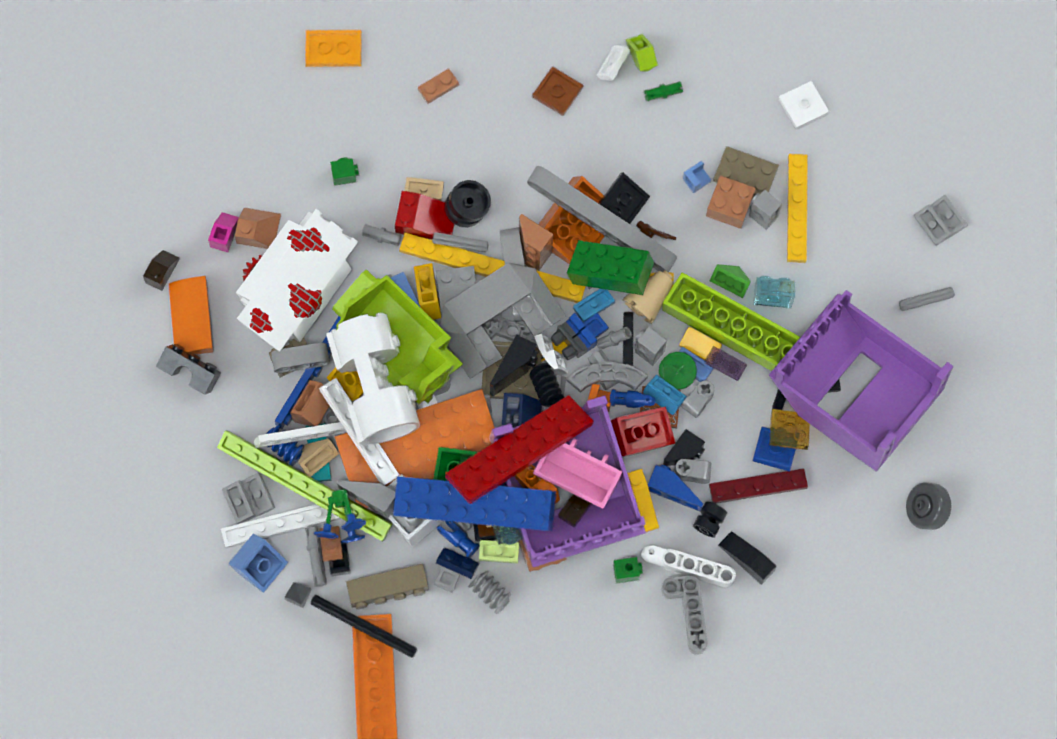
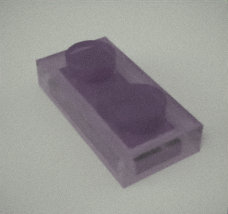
[704,345,747,381]

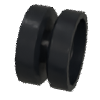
[444,180,491,228]

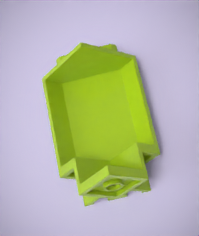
[332,269,463,404]

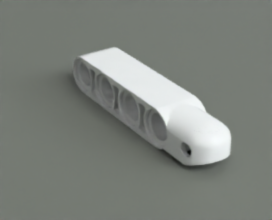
[641,545,736,588]

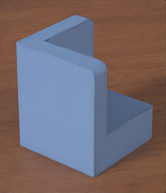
[683,161,711,193]

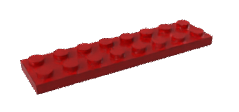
[445,395,594,504]

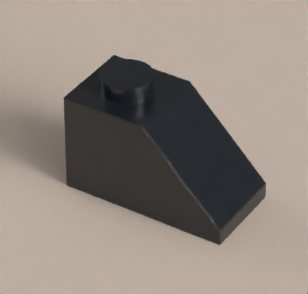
[663,429,705,466]

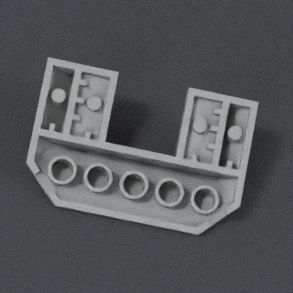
[440,263,566,379]

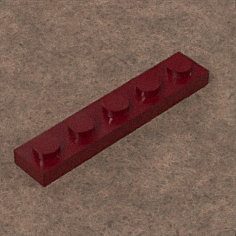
[709,469,808,504]

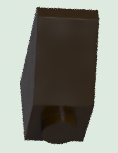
[143,250,180,291]

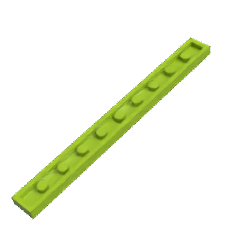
[217,430,393,541]

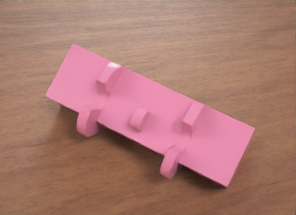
[533,438,622,509]

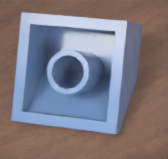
[228,534,288,593]

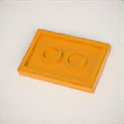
[305,30,361,67]

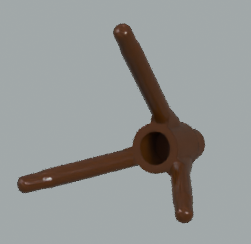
[636,221,677,240]

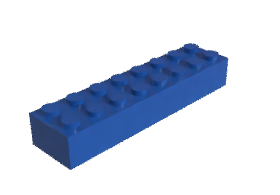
[393,476,556,531]

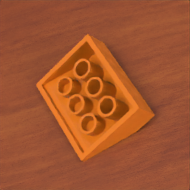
[538,176,605,264]

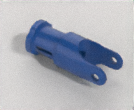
[610,389,656,408]
[437,521,480,558]

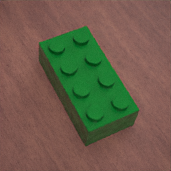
[567,240,654,295]

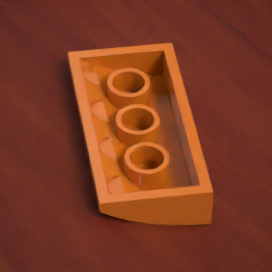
[169,276,214,354]

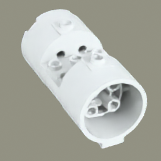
[326,313,420,446]

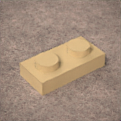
[404,177,444,201]

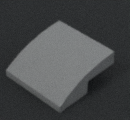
[914,195,967,245]
[222,473,275,524]

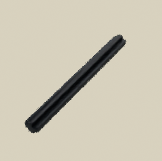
[310,595,417,658]

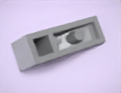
[337,481,396,518]

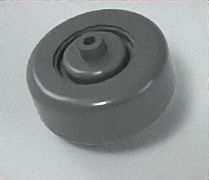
[906,483,951,530]

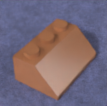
[519,214,553,271]

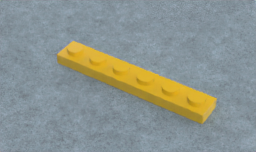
[787,154,808,263]

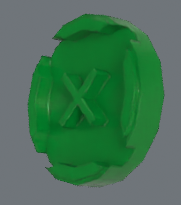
[659,352,697,390]

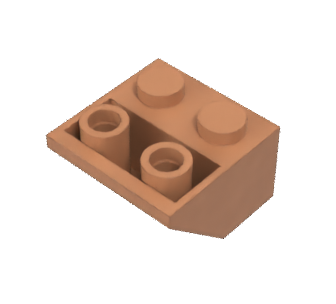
[290,380,330,426]

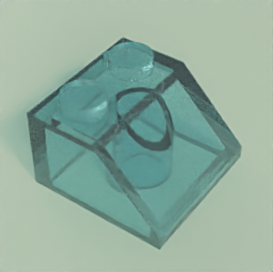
[753,276,795,308]

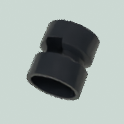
[693,501,727,538]

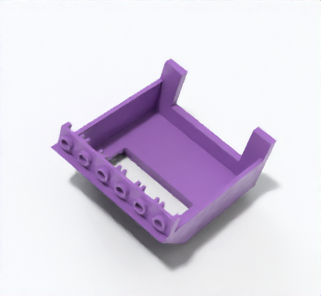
[769,290,953,472]
[489,396,646,567]

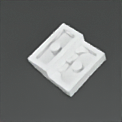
[534,334,568,374]

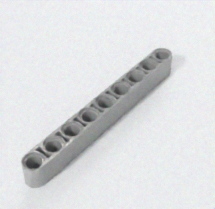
[527,166,677,272]

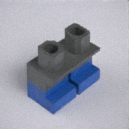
[551,313,597,360]

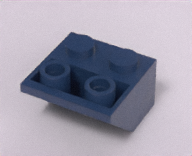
[502,393,542,428]

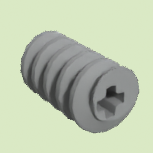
[468,571,511,614]

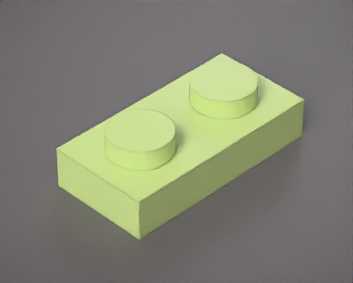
[479,540,519,564]

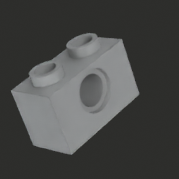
[749,190,782,230]

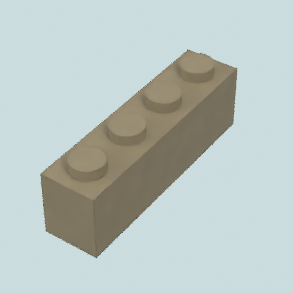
[346,564,428,609]

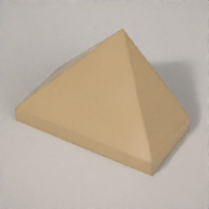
[298,439,339,477]

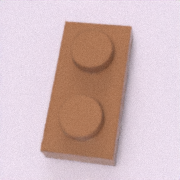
[418,68,459,104]
[320,526,343,562]

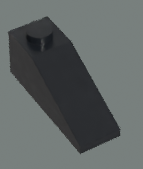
[718,531,777,585]

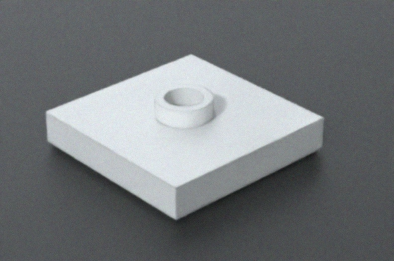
[778,81,829,129]

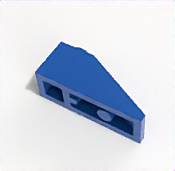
[648,465,703,512]

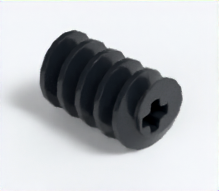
[529,363,564,407]

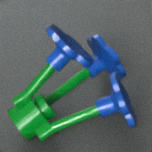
[314,490,366,543]

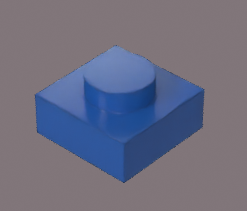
[584,313,609,338]

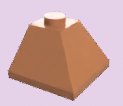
[235,208,281,249]

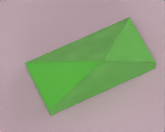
[709,264,751,298]

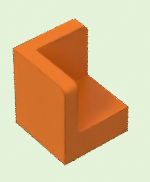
[588,384,611,412]

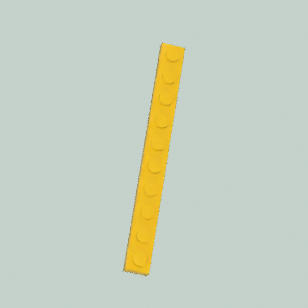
[399,233,586,303]

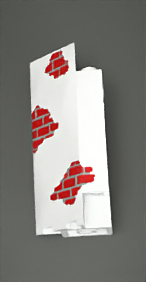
[236,209,358,351]

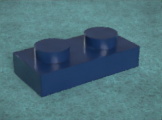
[436,547,479,579]

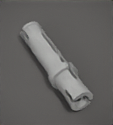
[305,526,327,587]

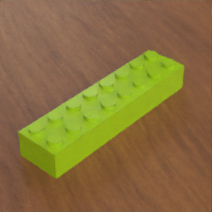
[662,272,800,371]

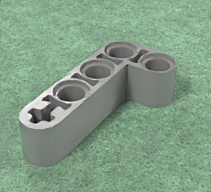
[661,576,707,655]

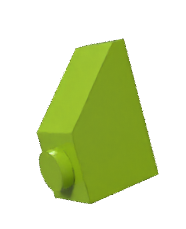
[625,34,658,72]

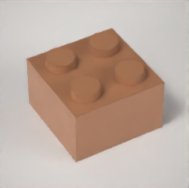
[706,176,756,229]

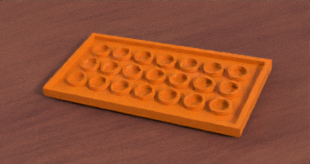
[334,389,495,508]

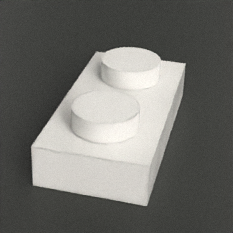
[597,45,630,80]

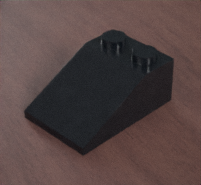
[490,334,539,396]

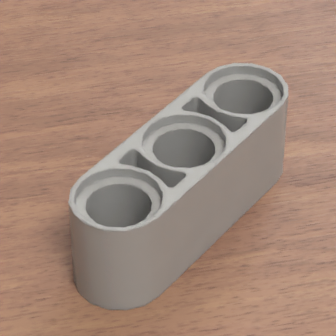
[271,343,330,373]

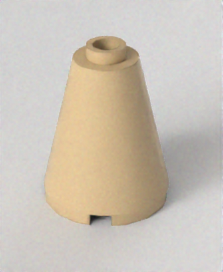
[622,270,673,324]

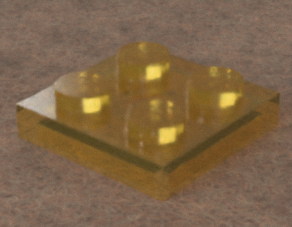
[769,409,810,450]

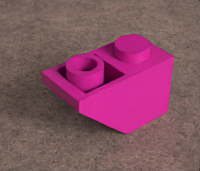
[208,212,239,253]

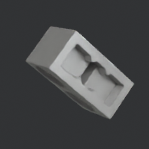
[635,327,667,366]

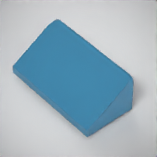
[643,375,687,415]

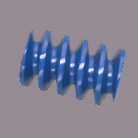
[266,425,304,466]

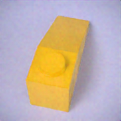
[414,263,442,320]
[627,469,659,532]

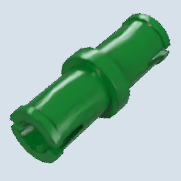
[644,81,683,102]

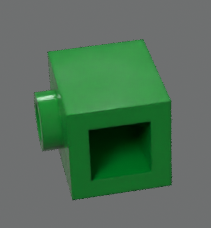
[330,157,359,186]
[613,557,643,583]

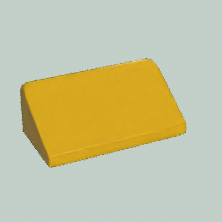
[679,327,722,364]

